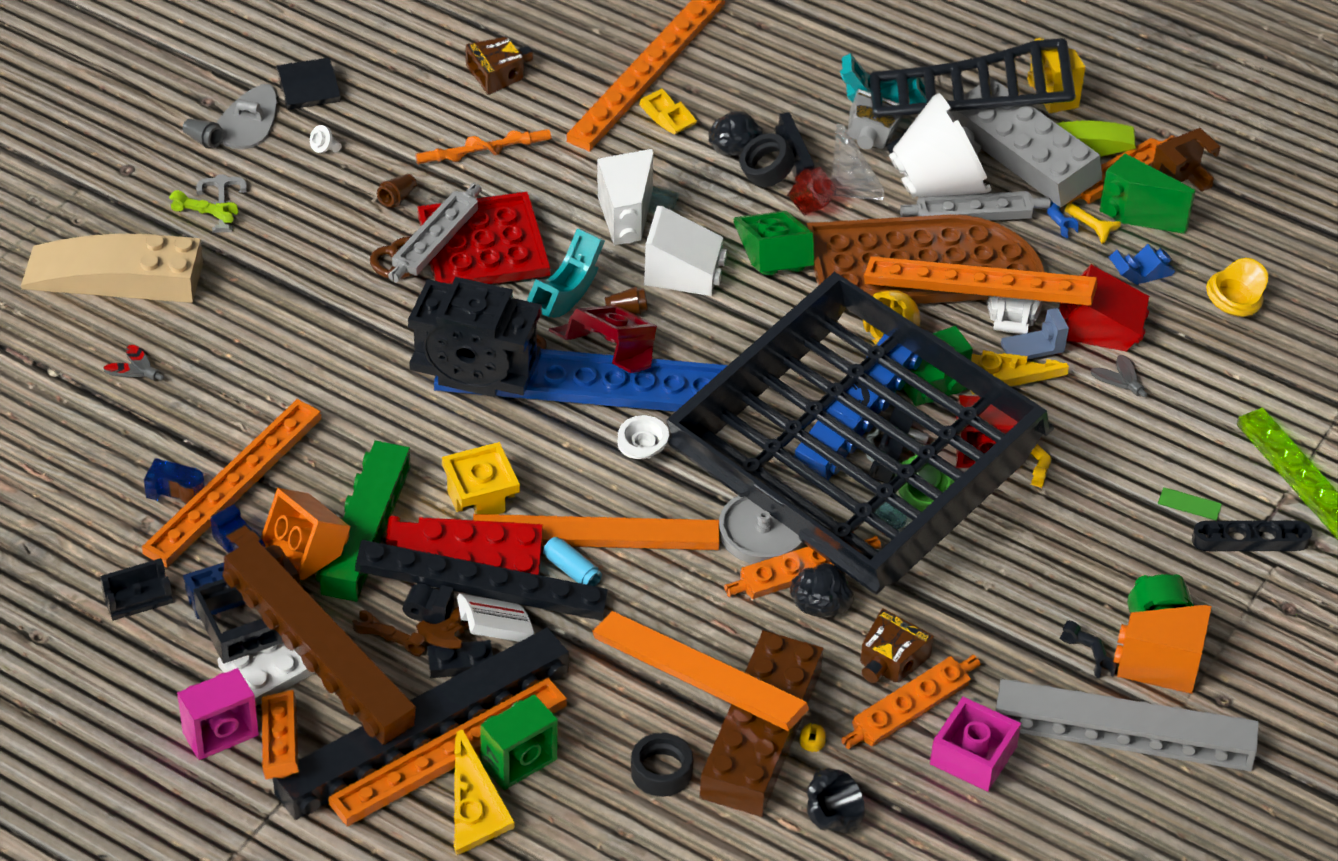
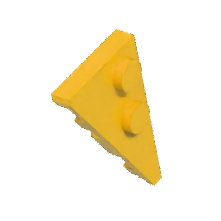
[971,350,1069,395]
[454,729,515,856]

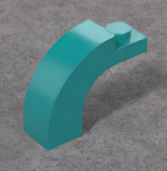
[840,53,926,104]
[527,228,605,318]

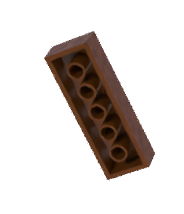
[699,630,824,817]

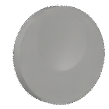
[719,495,805,564]

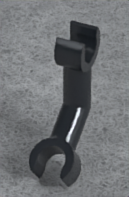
[1060,620,1116,679]

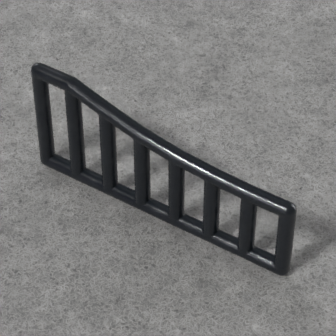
[869,38,1075,118]

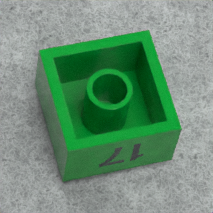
[480,694,558,790]

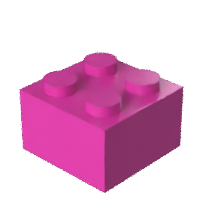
[177,668,259,760]
[930,696,1021,792]

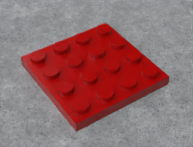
[417,191,550,284]

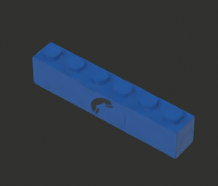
[795,334,922,480]

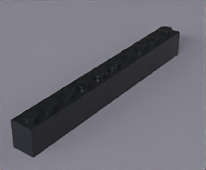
[273,628,569,820]

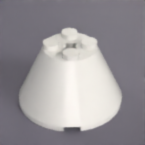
[889,93,991,198]

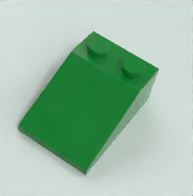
[1099,153,1196,234]
[733,211,814,275]

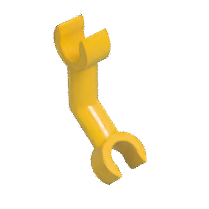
[1030,444,1051,488]

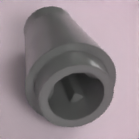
[183,118,224,148]

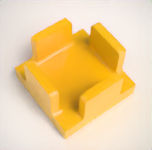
[442,442,520,515]

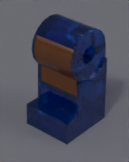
[144,458,205,504]
[211,504,266,554]

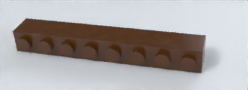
[223,538,416,745]

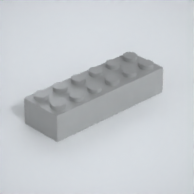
[951,77,1103,207]

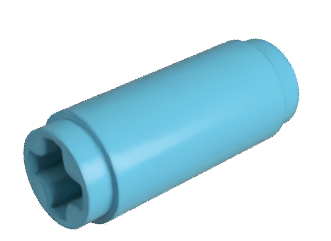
[543,537,602,586]

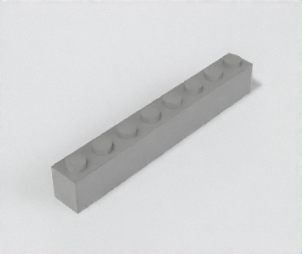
[995,679,1259,772]

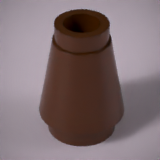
[377,174,417,207]
[605,286,648,315]

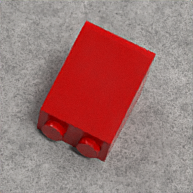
[1059,264,1150,352]
[956,395,1018,472]

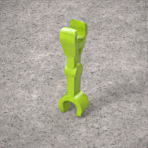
[169,190,238,223]

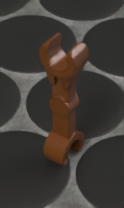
[352,610,426,657]

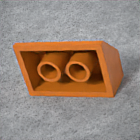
[259,488,351,580]

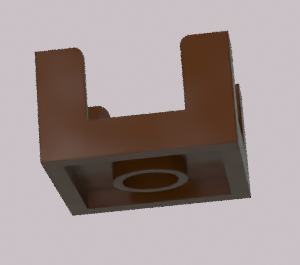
[1152,128,1221,191]

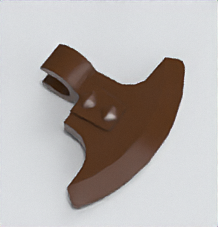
[416,607,469,649]

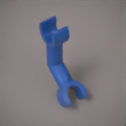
[1047,201,1079,238]

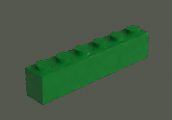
[316,440,411,602]

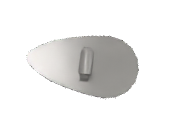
[216,84,277,150]

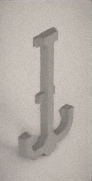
[196,174,247,233]

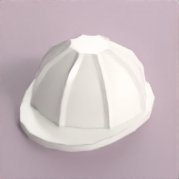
[617,415,669,459]

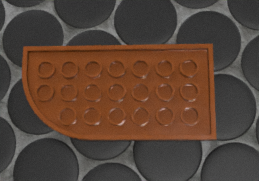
[806,215,1045,304]

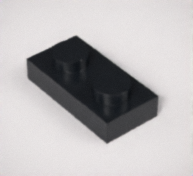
[427,640,493,679]

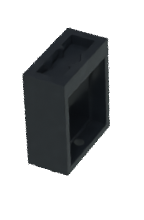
[193,579,283,664]

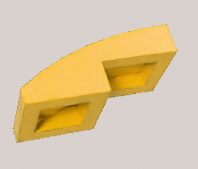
[639,88,697,135]

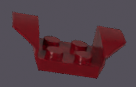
[549,305,657,373]

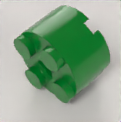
[1127,574,1195,613]

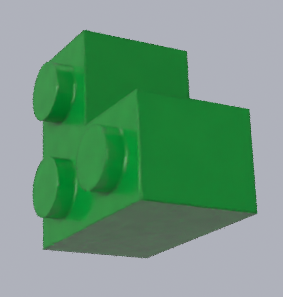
[903,326,973,406]

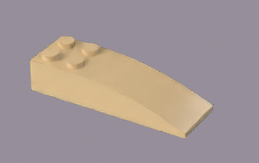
[21,234,203,303]

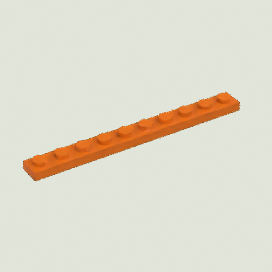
[566,0,725,152]

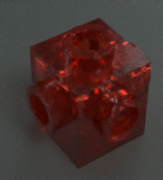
[788,167,837,216]

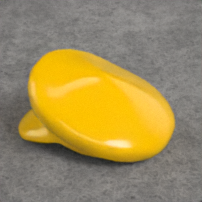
[1206,258,1268,317]

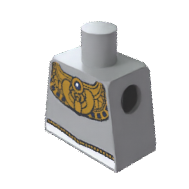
[847,89,903,149]

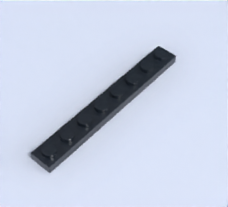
[355,540,608,621]

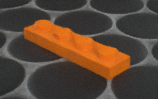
[262,690,299,780]

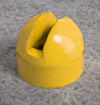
[800,723,826,752]

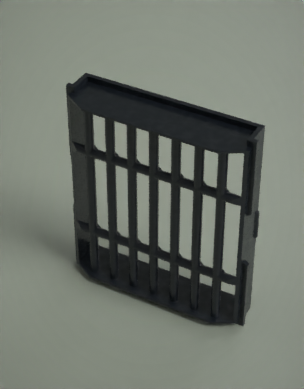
[667,271,1054,595]

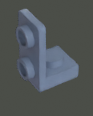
[1001,308,1069,359]

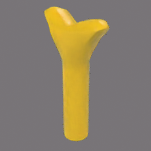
[1065,203,1121,244]

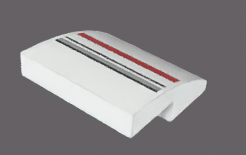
[457,593,534,642]

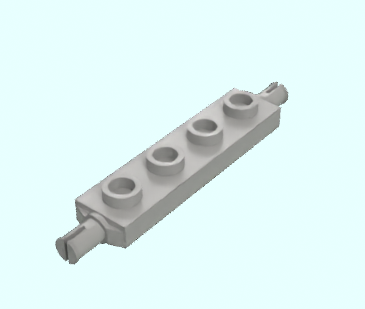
[388,183,482,283]
[900,191,1050,221]

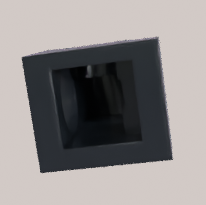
[402,583,454,624]

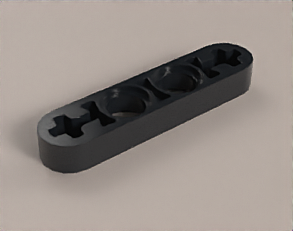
[1192,520,1312,551]

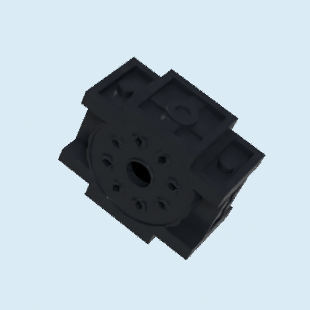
[408,277,542,397]

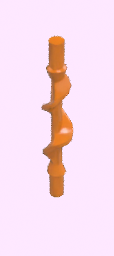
[415,129,551,164]

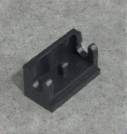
[100,558,173,621]

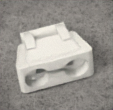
[987,296,1043,334]

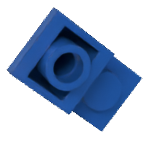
[1109,244,1176,285]

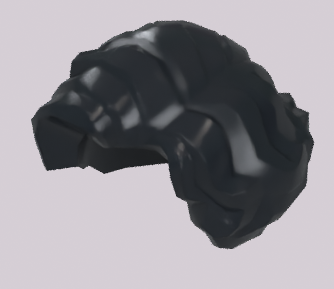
[708,110,764,155]
[790,563,854,617]
[807,768,865,834]

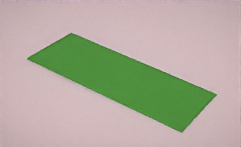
[1158,487,1222,520]

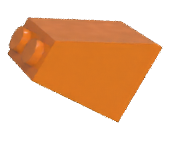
[1113,605,1212,694]

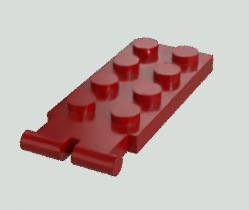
[386,516,543,575]

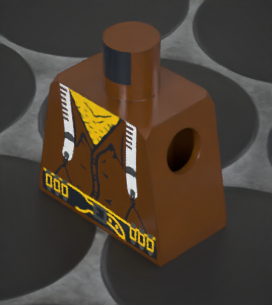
[465,37,533,95]
[860,608,934,683]

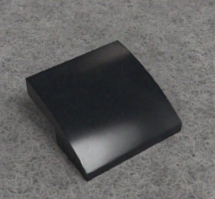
[276,57,341,110]

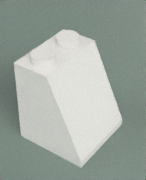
[597,149,653,245]
[644,206,727,296]

